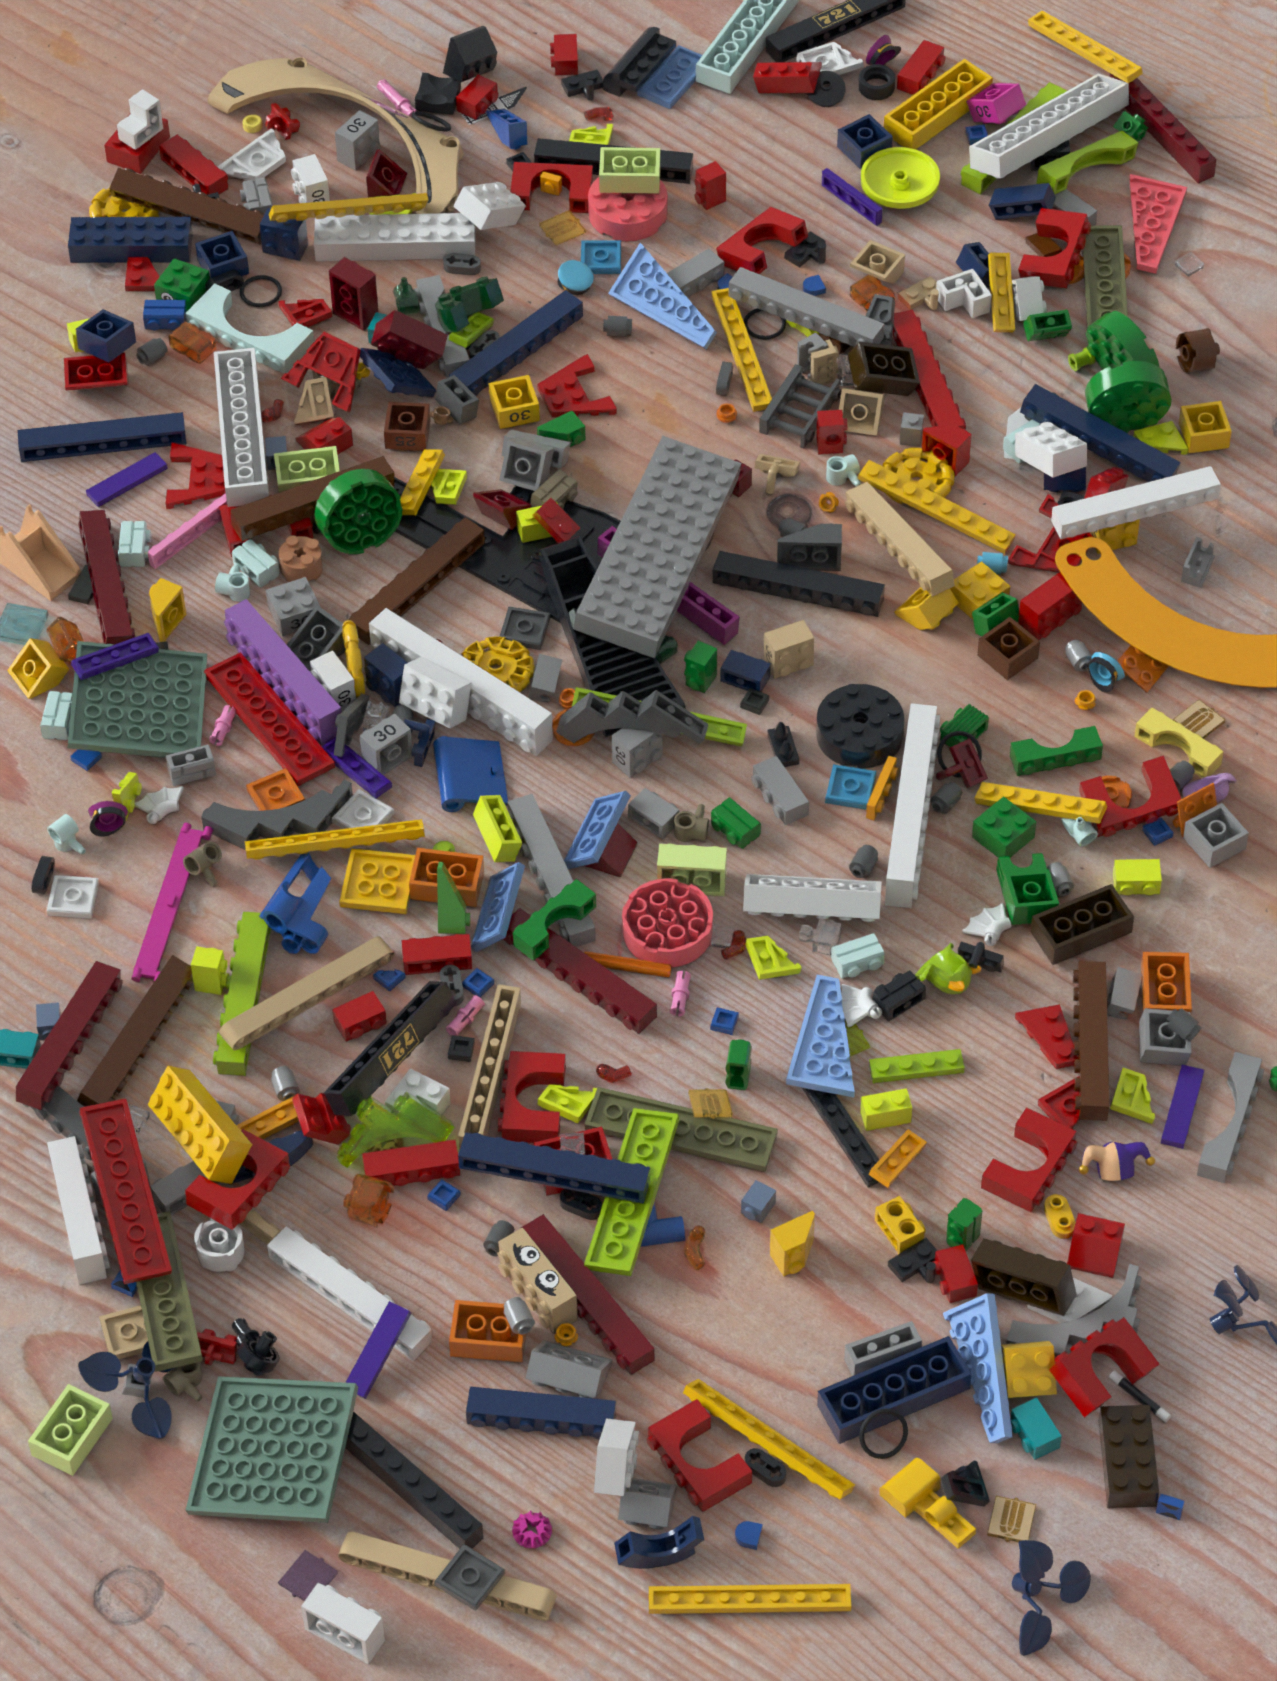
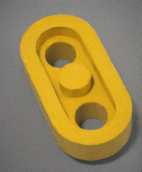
[1044,1194,1076,1239]

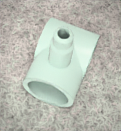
[826,454,861,487]
[215,563,250,602]
[47,814,86,854]
[1061,817,1098,847]

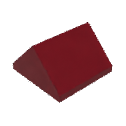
[366,149,407,198]
[473,489,532,530]
[584,823,637,878]

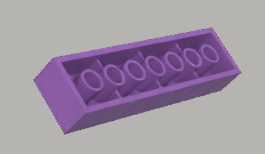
[224,599,342,746]

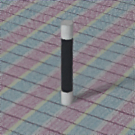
[1109,1370,1171,1423]

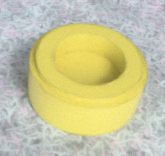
[243,115,263,133]

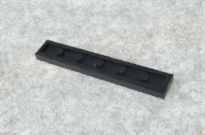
[801,1087,879,1187]

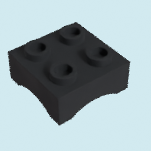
[415,72,461,115]

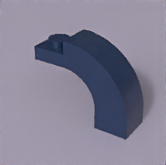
[614,1516,704,1569]

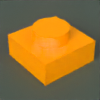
[540,172,562,196]

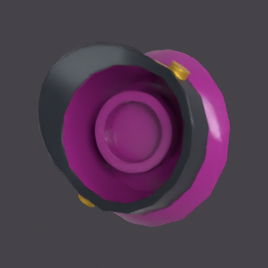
[866,35,901,65]
[88,801,128,837]

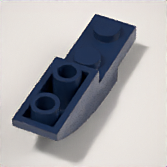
[228,1130,313,1185]

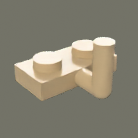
[898,276,939,310]
[754,454,800,494]

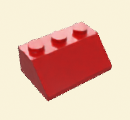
[753,62,822,93]
[64,352,129,391]

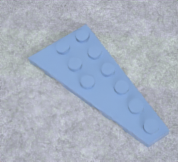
[608,243,717,349]

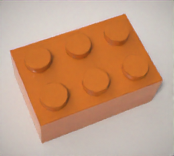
[409,848,485,907]
[1141,952,1192,1015]
[449,1300,527,1362]

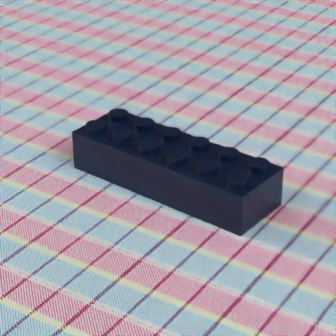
[68,217,193,263]
[817,1336,972,1444]

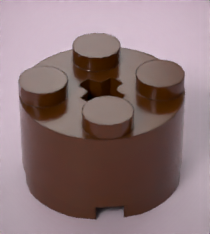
[1176,328,1220,373]

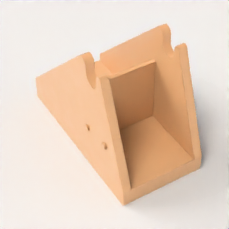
[0,504,81,601]

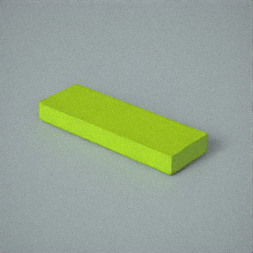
[448,312,494,348]

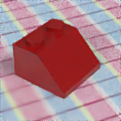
[295,417,353,455]
[922,425,972,477]
[1067,1213,1125,1278]

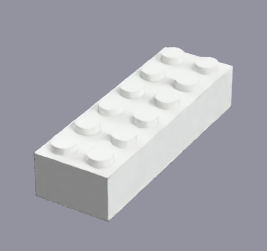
[743,874,882,922]
[47,1136,110,1285]

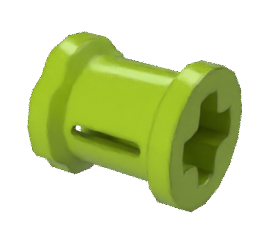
[1068,347,1095,372]

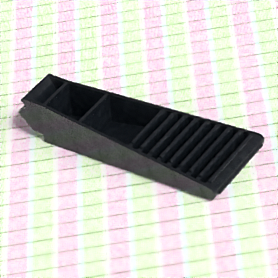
[538,536,686,738]

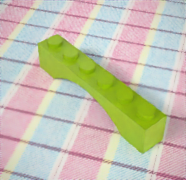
[1036,131,1139,194]

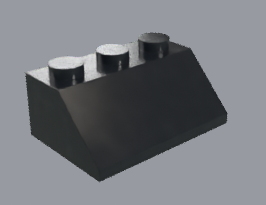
[443,26,498,82]

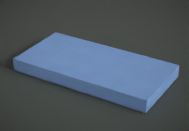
[637,45,702,109]
[564,791,631,869]
[471,862,525,952]

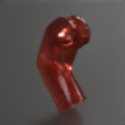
[584,107,614,121]
[261,399,284,422]
[721,930,746,960]
[596,1063,632,1083]

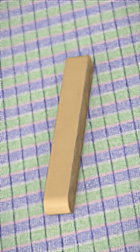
[219,936,395,1050]
[338,1532,557,1621]

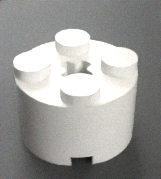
[194,1218,245,1272]

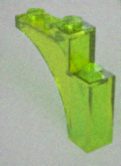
[337,1091,455,1168]

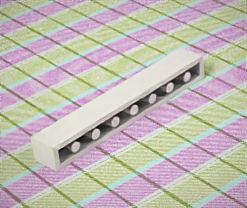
[1051,466,1221,539]
[267,1226,432,1361]

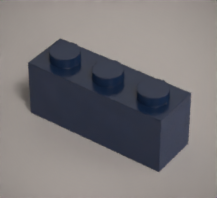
[989,183,1056,220]

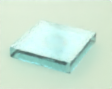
[0,603,49,645]

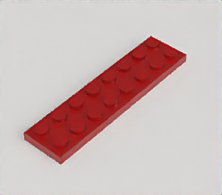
[204,652,335,786]
[79,1098,172,1284]

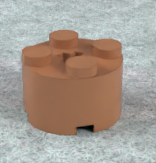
[279,536,323,582]

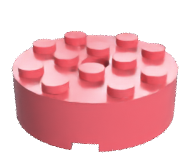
[588,177,668,241]
[622,878,713,968]

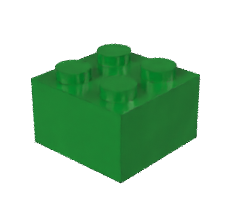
[972,796,1036,858]

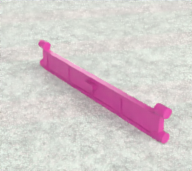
[131,823,213,983]

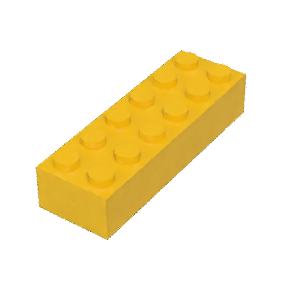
[884,59,993,149]
[148,1066,252,1184]

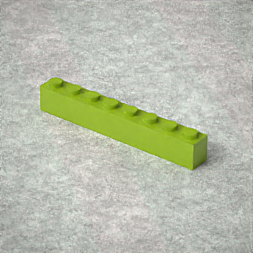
[960,82,1067,195]
[213,912,271,1076]

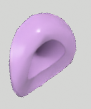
[1182,773,1237,803]

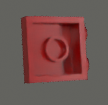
[292,1093,351,1145]

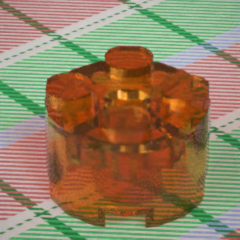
[343,1174,394,1228]

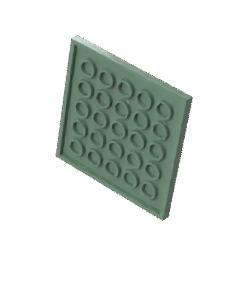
[67,641,207,758]
[185,1376,359,1523]

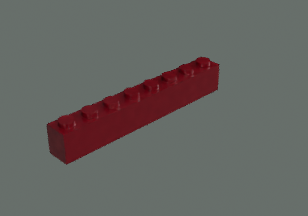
[1109,73,1217,184]
[78,510,135,645]
[504,908,657,1034]
[16,961,123,1110]
[521,1214,655,1375]

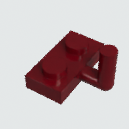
[936,739,988,788]

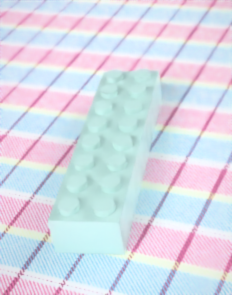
[696,0,799,94]

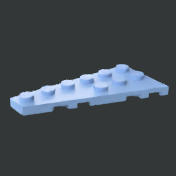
[786,975,855,1098]
[943,1293,1012,1443]

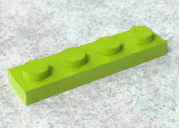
[869,1049,965,1083]

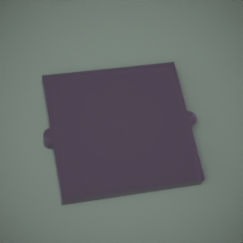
[278,1550,338,1601]

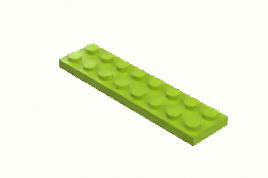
[584,1108,680,1276]

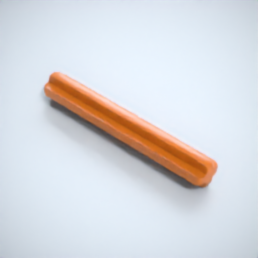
[584,951,672,977]

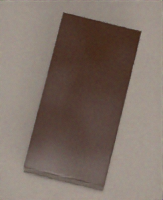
[1025,233,1062,257]

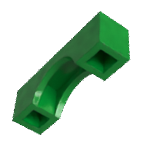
[1010,726,1103,776]
[513,879,597,961]

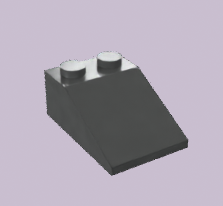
[777,523,842,571]
[287,605,346,671]

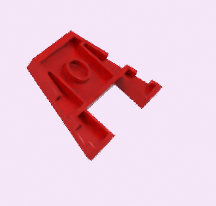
[281,332,361,413]
[537,354,617,418]
[165,443,226,509]
[1008,494,1094,572]

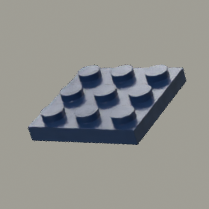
[360,348,437,397]

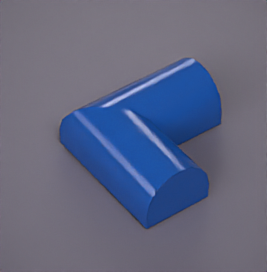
[640,1201,685,1247]

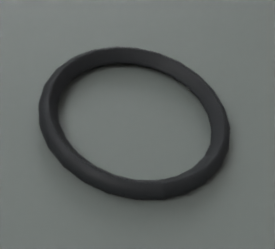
[412,111,451,132]
[240,275,282,307]
[744,308,786,340]
[937,731,982,777]
[859,1408,908,1459]

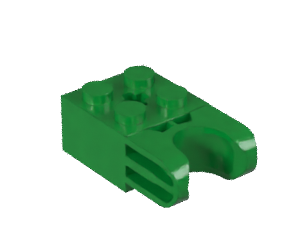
[996,853,1059,925]

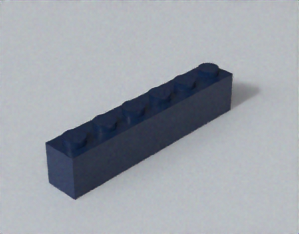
[466,1386,616,1439]

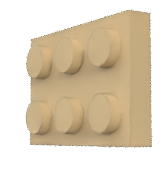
[99,1305,148,1359]

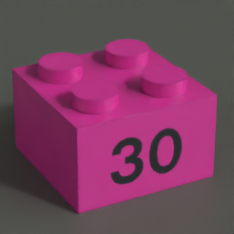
[967,83,1026,124]

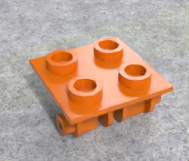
[1117,645,1169,693]
[1172,783,1217,837]

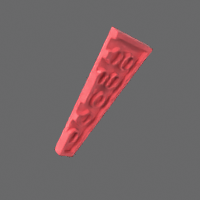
[1129,174,1187,274]

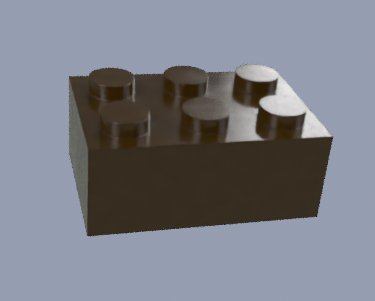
[848,342,920,396]

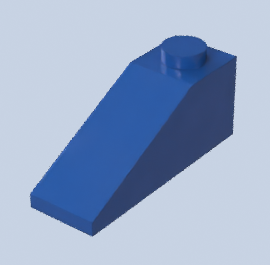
[486,108,528,149]

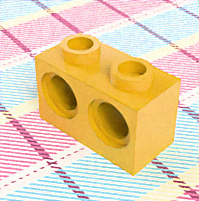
[875,1196,926,1254]

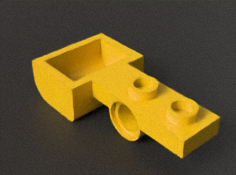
[879,1458,976,1549]

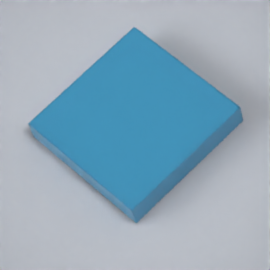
[581,240,621,274]
[825,764,877,810]

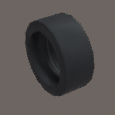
[859,64,895,100]

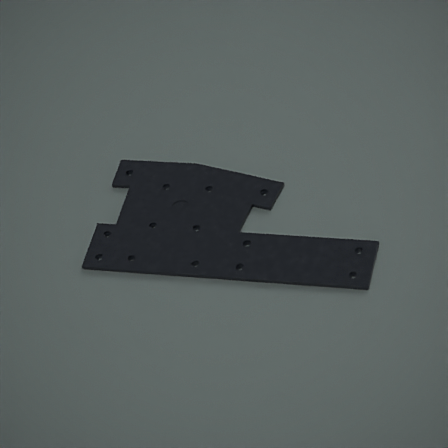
[394,477,621,623]

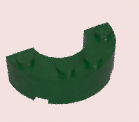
[435,276,504,332]

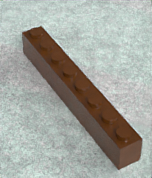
[109,168,264,244]
[230,456,395,541]
[348,517,485,645]
[77,955,194,1107]
[1073,961,1109,1121]

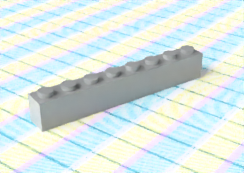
[729,267,884,347]
[507,794,596,947]

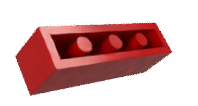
[159,134,228,195]
[362,1140,461,1190]

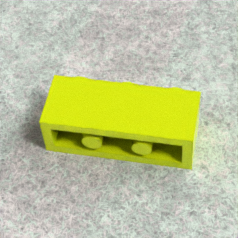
[473,795,522,862]

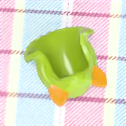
[915,943,981,995]

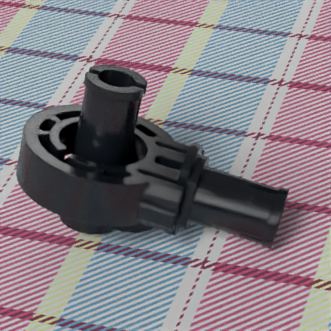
[232,1318,280,1376]

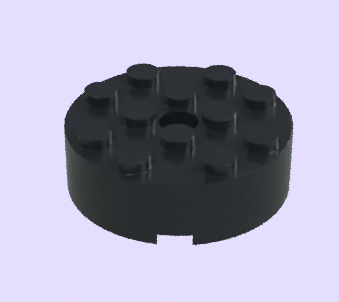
[816,684,905,769]

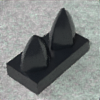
[767,721,800,767]

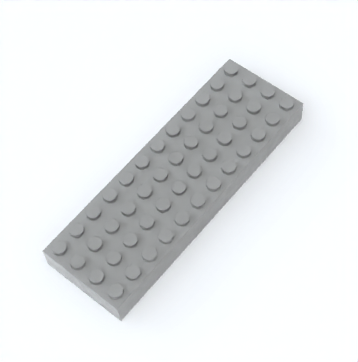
[573,436,741,658]

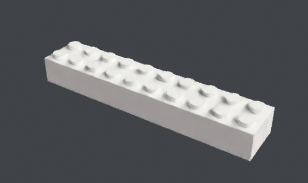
[969,73,1129,178]
[214,348,269,507]
[369,608,553,756]
[885,703,940,908]

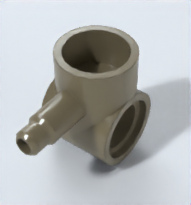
[674,804,709,842]
[183,842,222,887]
[162,1362,202,1401]

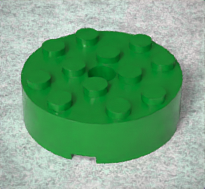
[1085,311,1160,370]
[1085,361,1172,433]
[315,469,403,554]

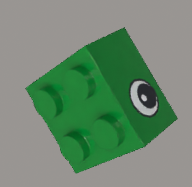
[154,259,210,311]

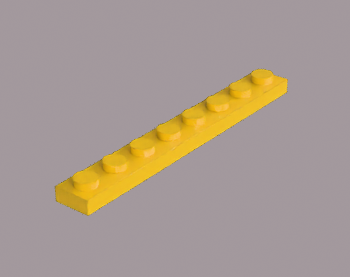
[1028,10,1143,83]
[269,193,428,222]
[711,288,772,412]
[858,460,1016,554]
[245,819,425,860]
[683,1379,855,1500]
[648,1584,851,1614]

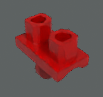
[265,103,300,140]
[197,1328,237,1366]

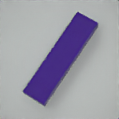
[822,168,883,226]
[86,452,168,507]
[71,633,159,680]
[321,737,392,799]
[1161,1064,1204,1149]
[345,1301,412,1399]

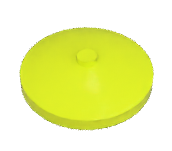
[861,147,940,209]

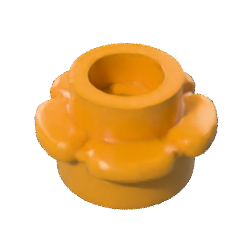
[819,492,839,513]
[1075,690,1096,710]
[554,1323,578,1347]

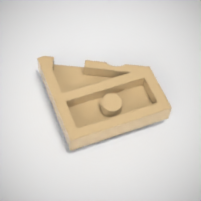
[294,377,334,425]

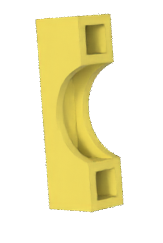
[1135,708,1223,778]

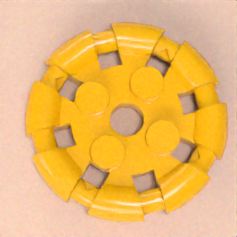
[89,185,159,217]
[882,448,955,507]
[342,620,365,698]
[462,636,535,693]

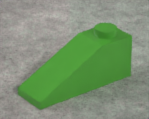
[437,862,471,934]

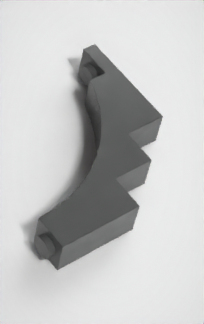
[556,690,708,744]
[201,779,353,850]

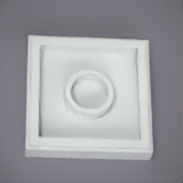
[332,789,394,829]
[47,875,99,919]

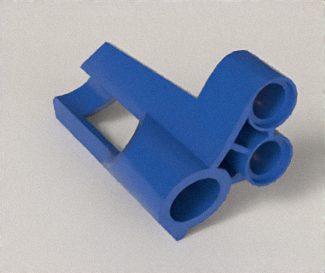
[259,852,332,954]

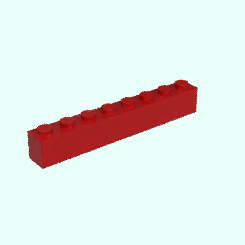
[892,309,966,430]

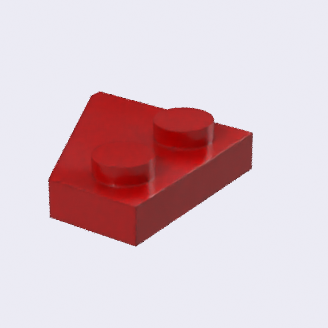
[125,257,159,291]
[278,299,333,327]

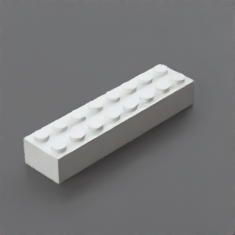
[314,213,476,261]

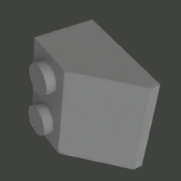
[618,1478,677,1529]

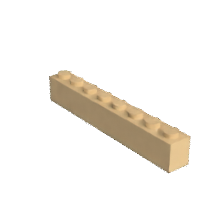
[845,482,955,597]
[458,984,521,1149]

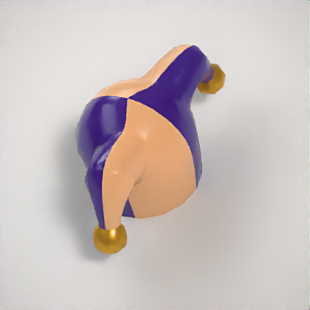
[1079,1141,1156,1181]

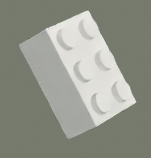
[453,182,526,230]
[1015,422,1087,477]
[399,657,472,728]
[594,1419,639,1496]
[301,1583,385,1665]

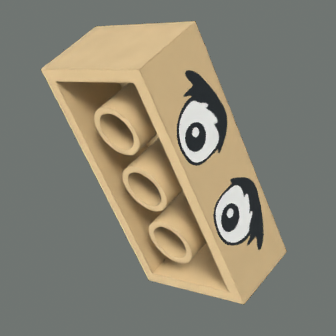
[497,1227,578,1334]

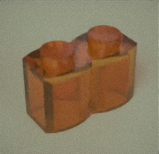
[850,275,895,311]
[169,322,216,364]

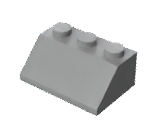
[525,1340,613,1398]

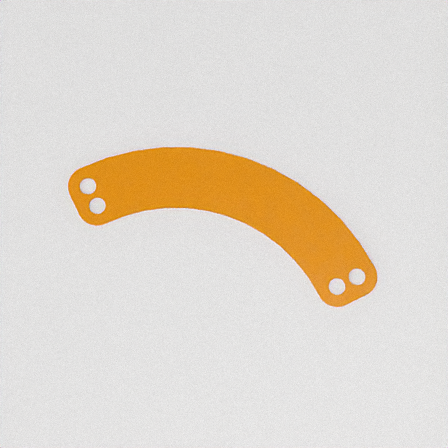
[1055,537,1277,688]

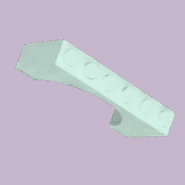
[186,283,314,374]

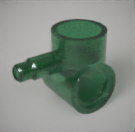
[393,277,420,315]

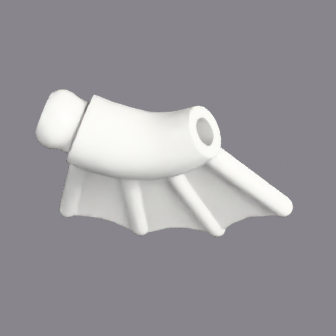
[134,786,184,824]
[962,903,1011,946]
[841,984,882,1027]

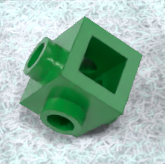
[1113,111,1148,142]

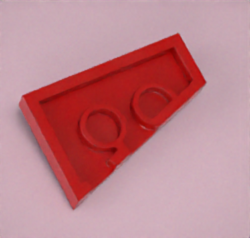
[1038,1076,1080,1129]

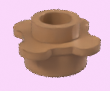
[430,406,453,425]

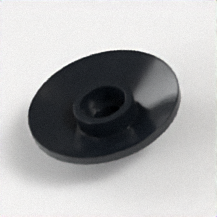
[807,71,846,107]

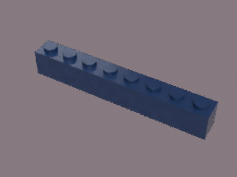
[449,290,583,396]
[1020,384,1181,482]
[17,412,187,462]
[458,1132,650,1204]

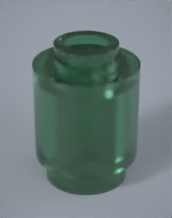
[655,635,678,664]

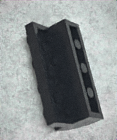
[603,27,676,97]

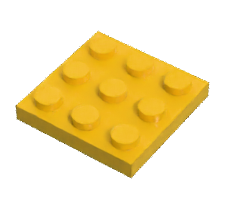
[339,848,415,914]

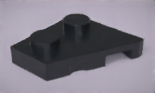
[940,1460,990,1507]

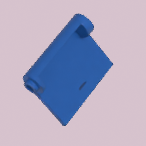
[433,736,508,812]

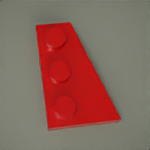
[1015,1004,1078,1069]

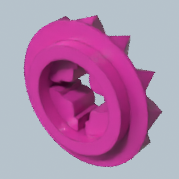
[512,1510,552,1548]

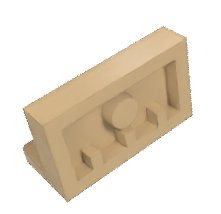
[811,339,839,385]

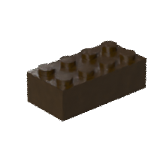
[1031,884,1134,965]
[971,1238,1077,1316]
[1098,1405,1159,1508]

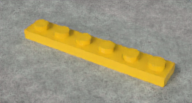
[974,782,1107,824]

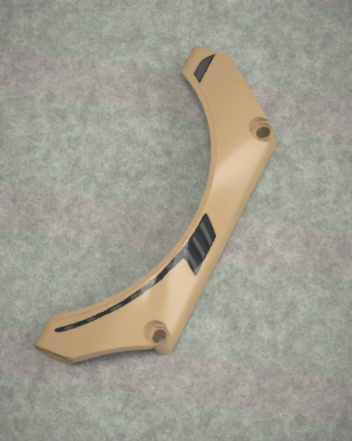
[208,57,464,214]

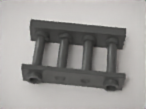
[759,364,842,449]

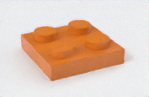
[246,768,305,811]

